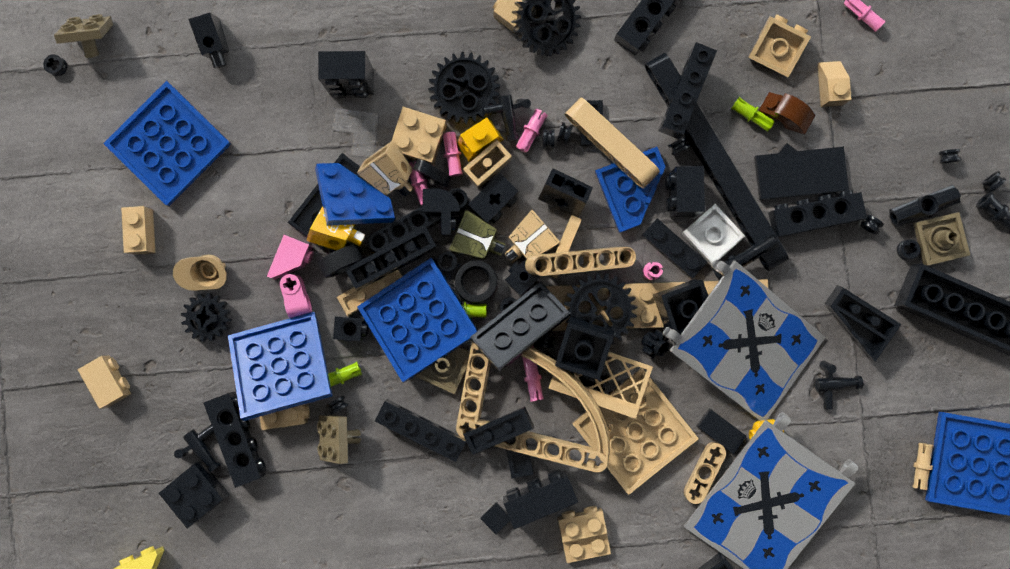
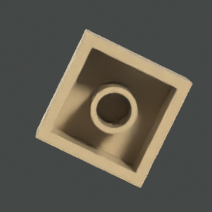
[392,107,447,166]

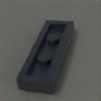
[641,218,707,279]
[463,407,534,455]

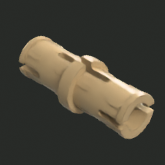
[913,443,934,490]

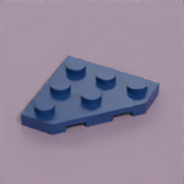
[595,147,665,233]
[315,163,395,226]

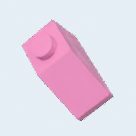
[267,235,314,279]

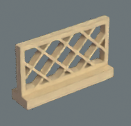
[549,352,653,419]

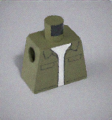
[449,211,506,260]

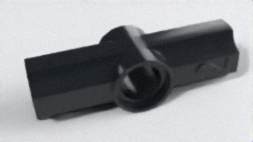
[889,185,961,227]

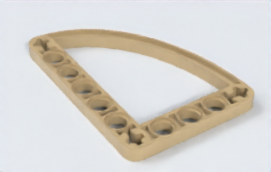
[456,341,610,472]

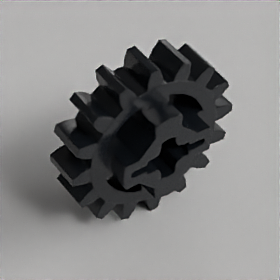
[181,293,232,341]

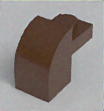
[759,92,816,135]

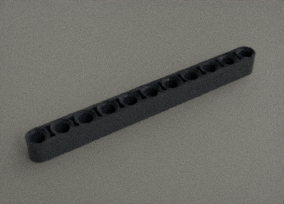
[645,53,789,271]

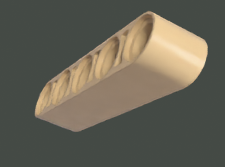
[565,98,660,189]
[525,247,636,276]

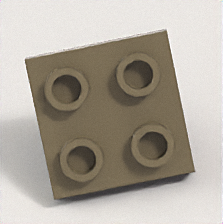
[54,14,113,58]
[913,212,970,266]
[415,347,470,394]
[317,415,361,464]

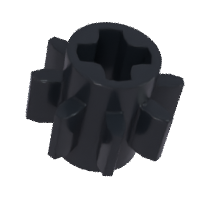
[642,329,670,359]

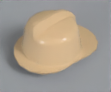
[173,254,227,291]

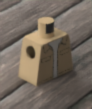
[357,141,413,196]
[504,210,560,264]

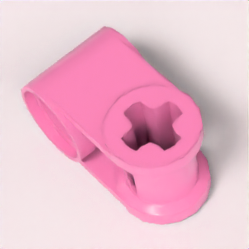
[280,274,312,318]

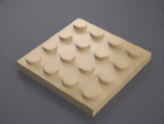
[572,368,699,495]

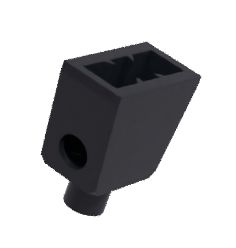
[188,13,229,69]

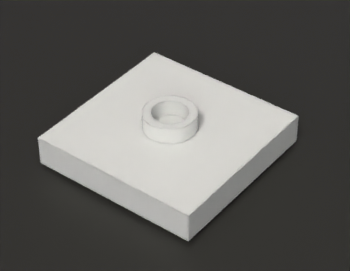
[681,204,745,265]

